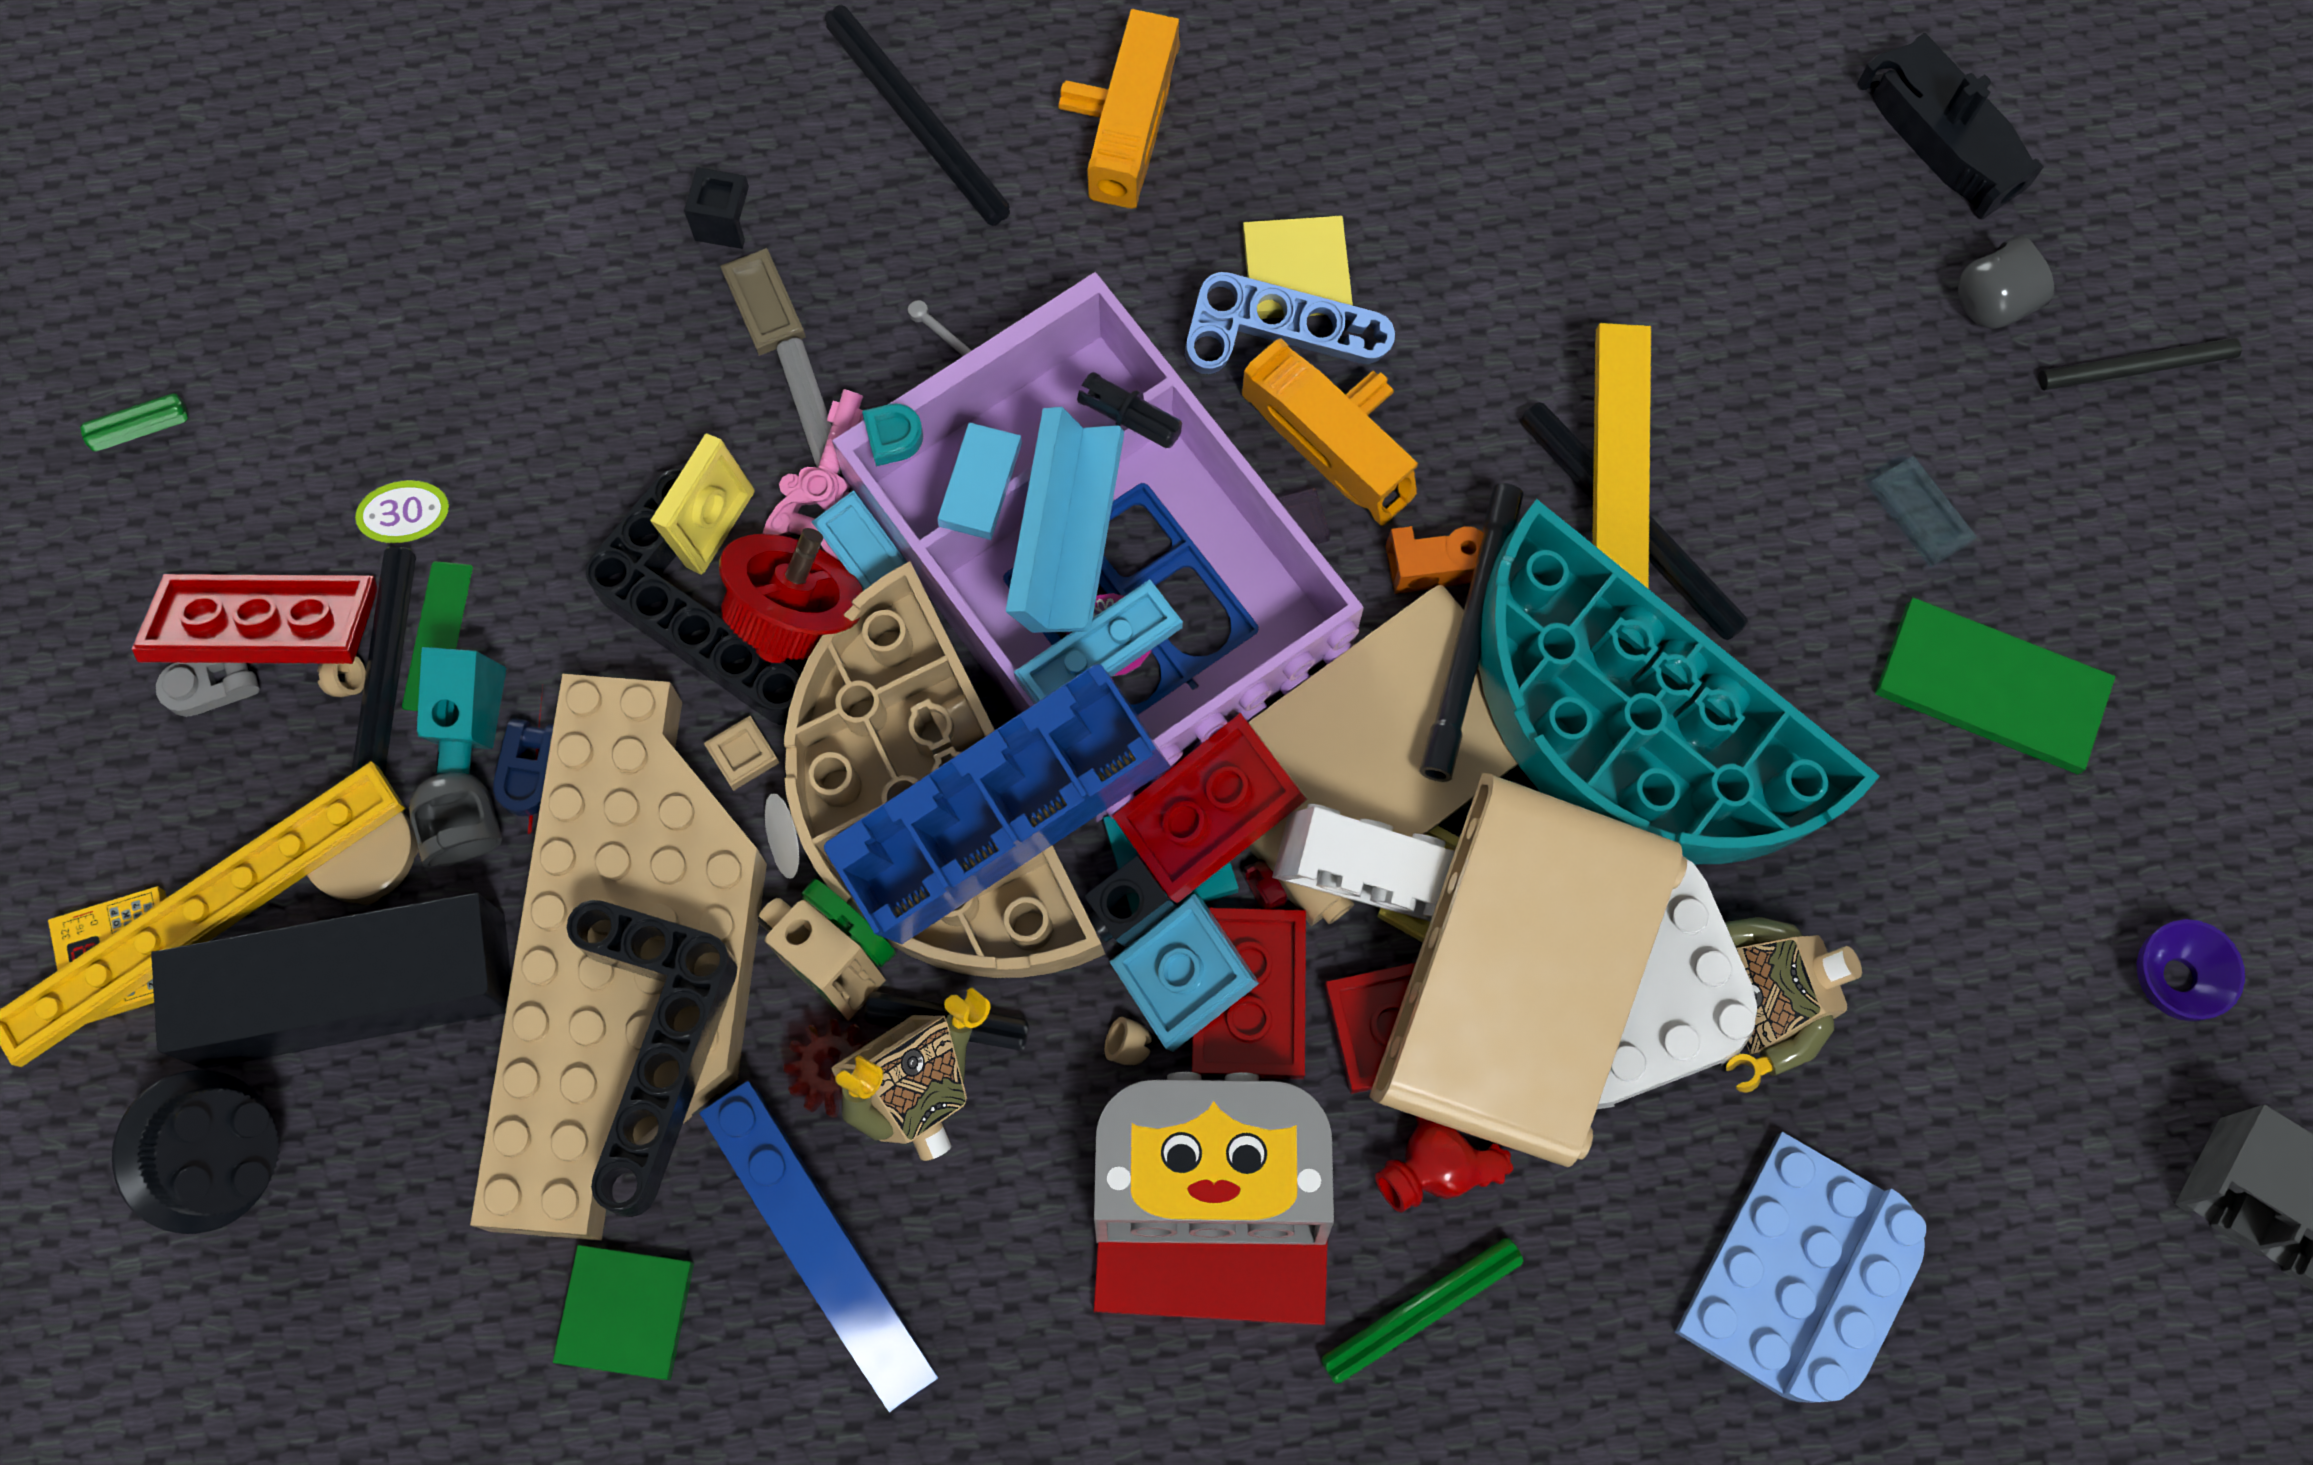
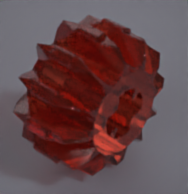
[784,1019,873,1117]

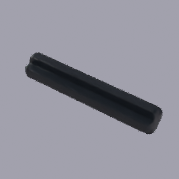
[865,992,1029,1051]

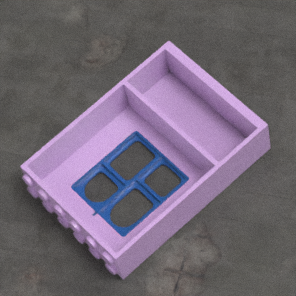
[832,272,1364,823]

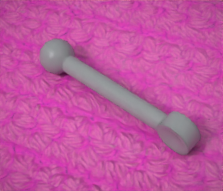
[908,300,972,356]

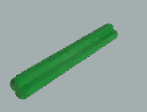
[1321,1238,1524,1384]

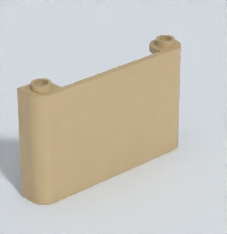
[1248,585,1518,927]
[1369,773,1687,1167]

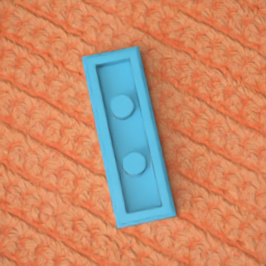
[1014,580,1183,704]

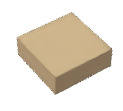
[704,716,779,791]

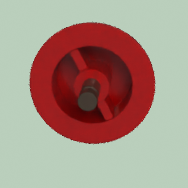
[719,528,863,663]

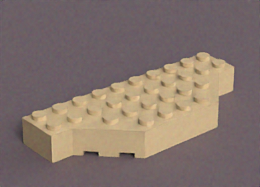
[470,674,767,1241]

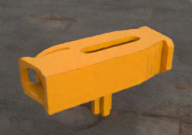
[1059,9,1180,209]
[1242,338,1418,526]

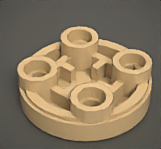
[307,811,419,905]

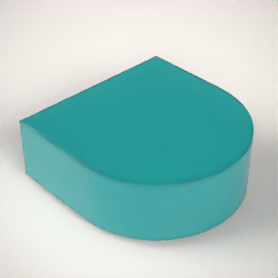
[862,404,923,467]

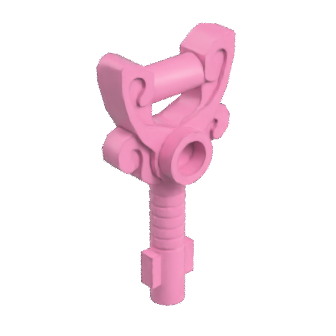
[763,389,863,560]

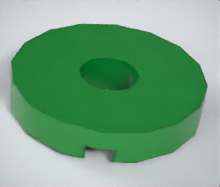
[801,879,896,967]

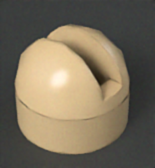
[317,656,366,697]
[1104,1017,1152,1065]

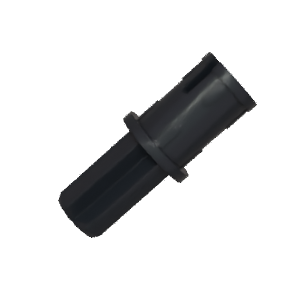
[1077,372,1182,448]

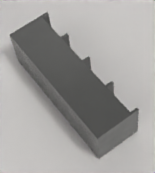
[2175,1104,2313,1290]

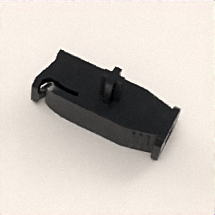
[1857,33,2044,219]

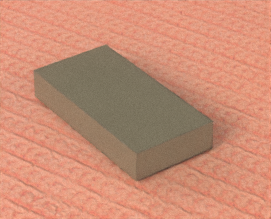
[720,248,806,356]

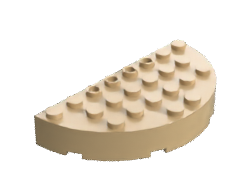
[784,561,1105,978]

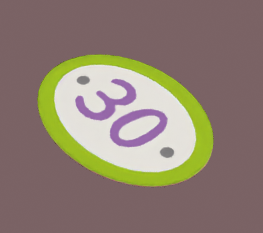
[355,480,449,543]

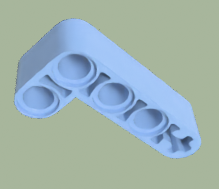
[1185,272,1395,374]

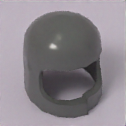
[1958,235,2055,329]
[409,772,502,868]

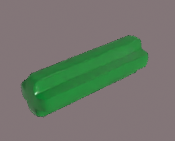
[80,393,188,452]

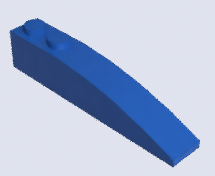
[699,1081,939,1412]

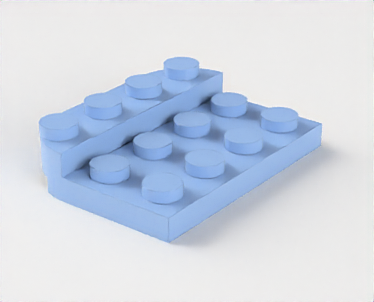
[1675,1132,1926,1403]

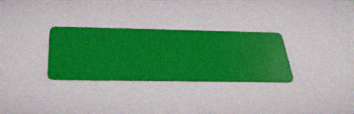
[402,561,473,711]

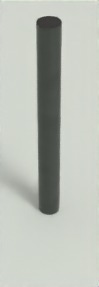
[2038,338,2242,391]

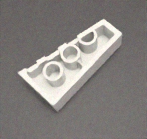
[1272,804,1455,921]

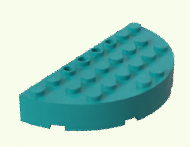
[1478,499,1880,864]

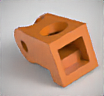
[1385,526,1484,594]

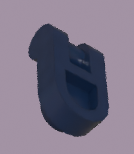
[493,718,554,816]

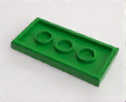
[1875,597,2116,775]

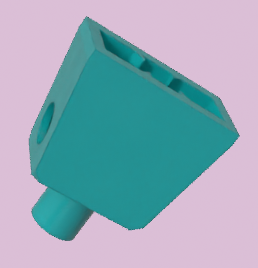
[417,647,507,775]

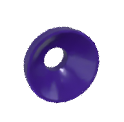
[2137,919,2245,1021]

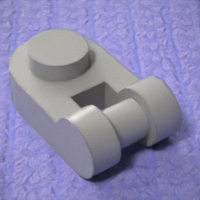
[156,663,260,717]

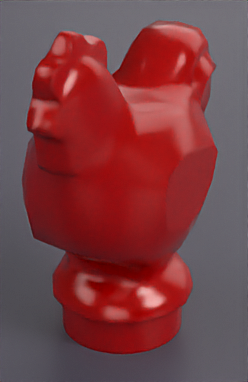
[1375,1116,1513,1213]

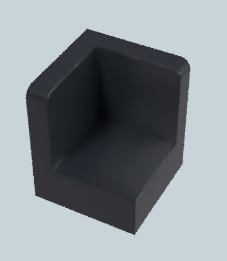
[684,167,749,249]

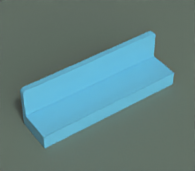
[1005,407,1124,633]

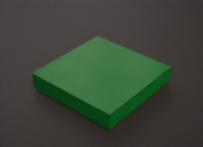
[553,1245,694,1381]

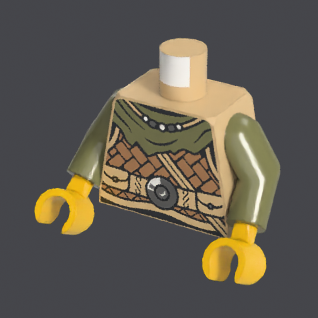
[1725,917,1862,1093]
[831,987,991,1161]

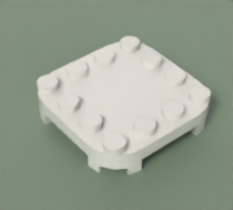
[1596,855,1757,1110]

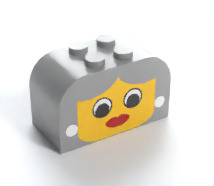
[1094,1072,1334,1245]

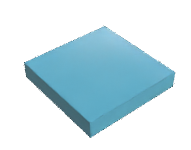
[1109,894,1259,1052]

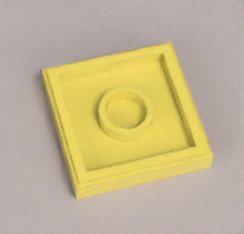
[1243,216,1353,319]
[650,433,755,575]

